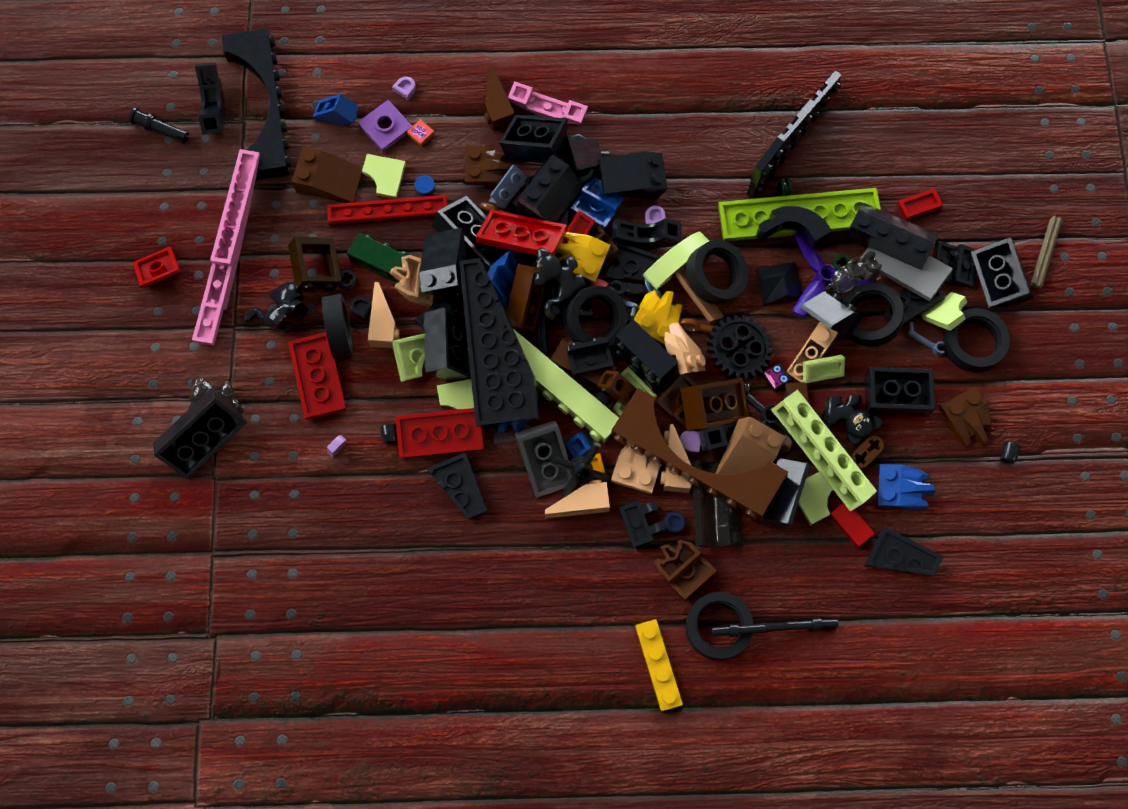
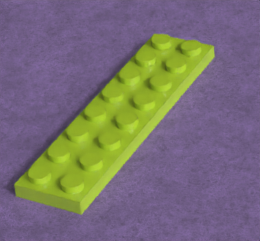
[718,188,881,242]

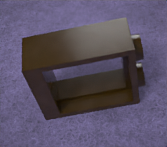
[288,236,342,292]

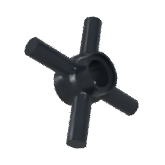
[746,392,794,441]
[552,442,610,497]

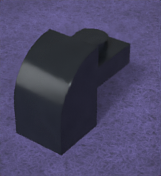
[698,422,737,453]

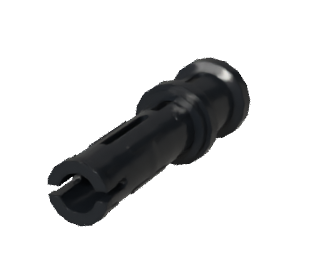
[129,107,189,144]

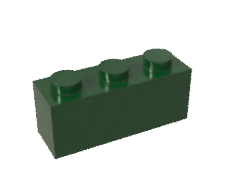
[347,233,410,283]

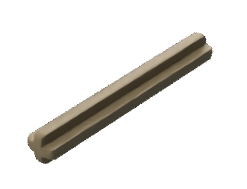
[1030,216,1062,289]

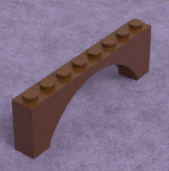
[611,388,788,521]

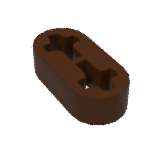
[850,436,884,470]

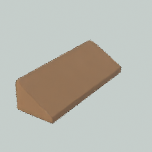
[675,271,724,325]

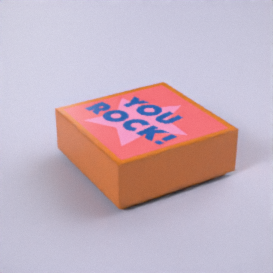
[407,119,435,147]

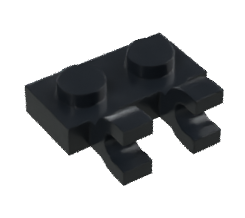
[619,500,666,549]

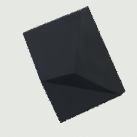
[755,262,803,307]

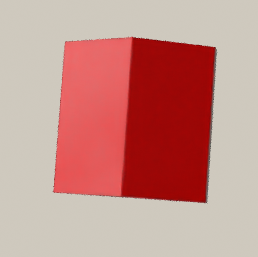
[133,246,180,288]

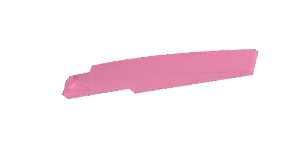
[192,149,260,346]

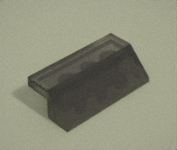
[692,460,743,548]

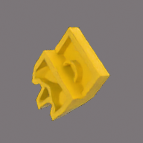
[557,232,610,283]
[634,290,682,346]

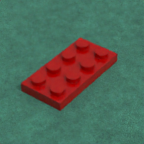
[476,209,567,256]
[288,332,347,420]
[395,408,484,458]

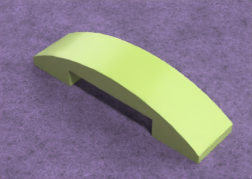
[643,231,709,290]

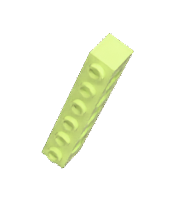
[771,389,877,511]

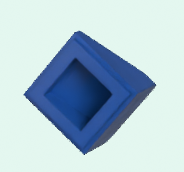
[564,431,593,458]

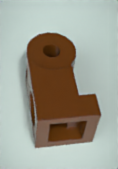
[597,370,637,406]

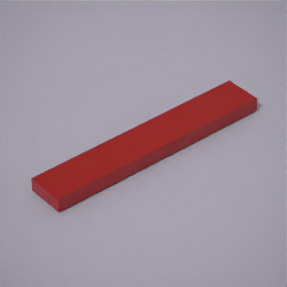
[327,195,448,226]

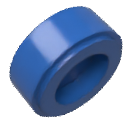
[415,175,435,196]

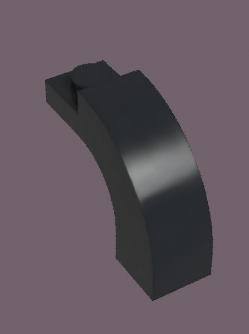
[195,62,225,134]
[756,206,832,248]

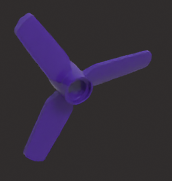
[792,232,877,317]

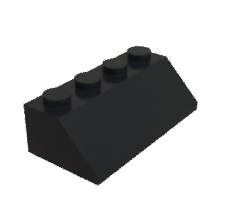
[432,196,519,273]
[847,203,939,270]
[153,386,247,479]

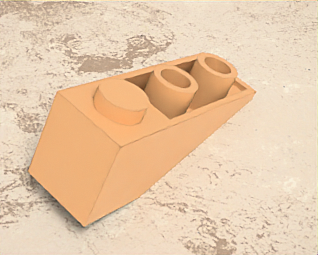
[786,322,838,382]
[660,424,691,493]

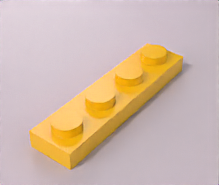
[635,619,683,712]

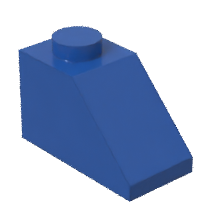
[313,94,359,126]

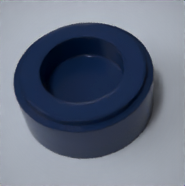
[663,512,685,534]

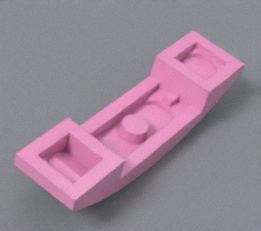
[508,81,588,125]

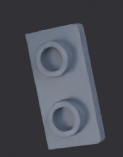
[488,165,528,209]

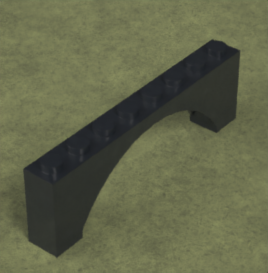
[221,28,292,180]

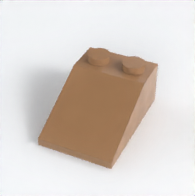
[715,417,785,474]

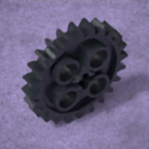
[706,315,774,381]

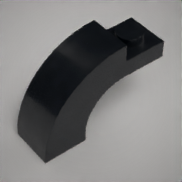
[612,218,682,249]

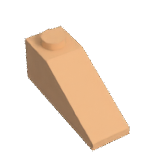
[368,282,400,348]
[545,480,610,518]

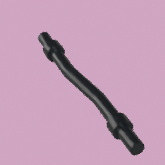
[711,617,838,637]

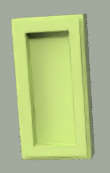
[803,355,845,383]

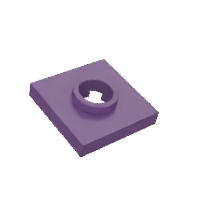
[358,100,412,152]

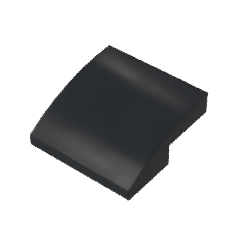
[933,241,977,288]

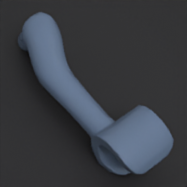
[607,286,638,318]
[907,322,945,357]

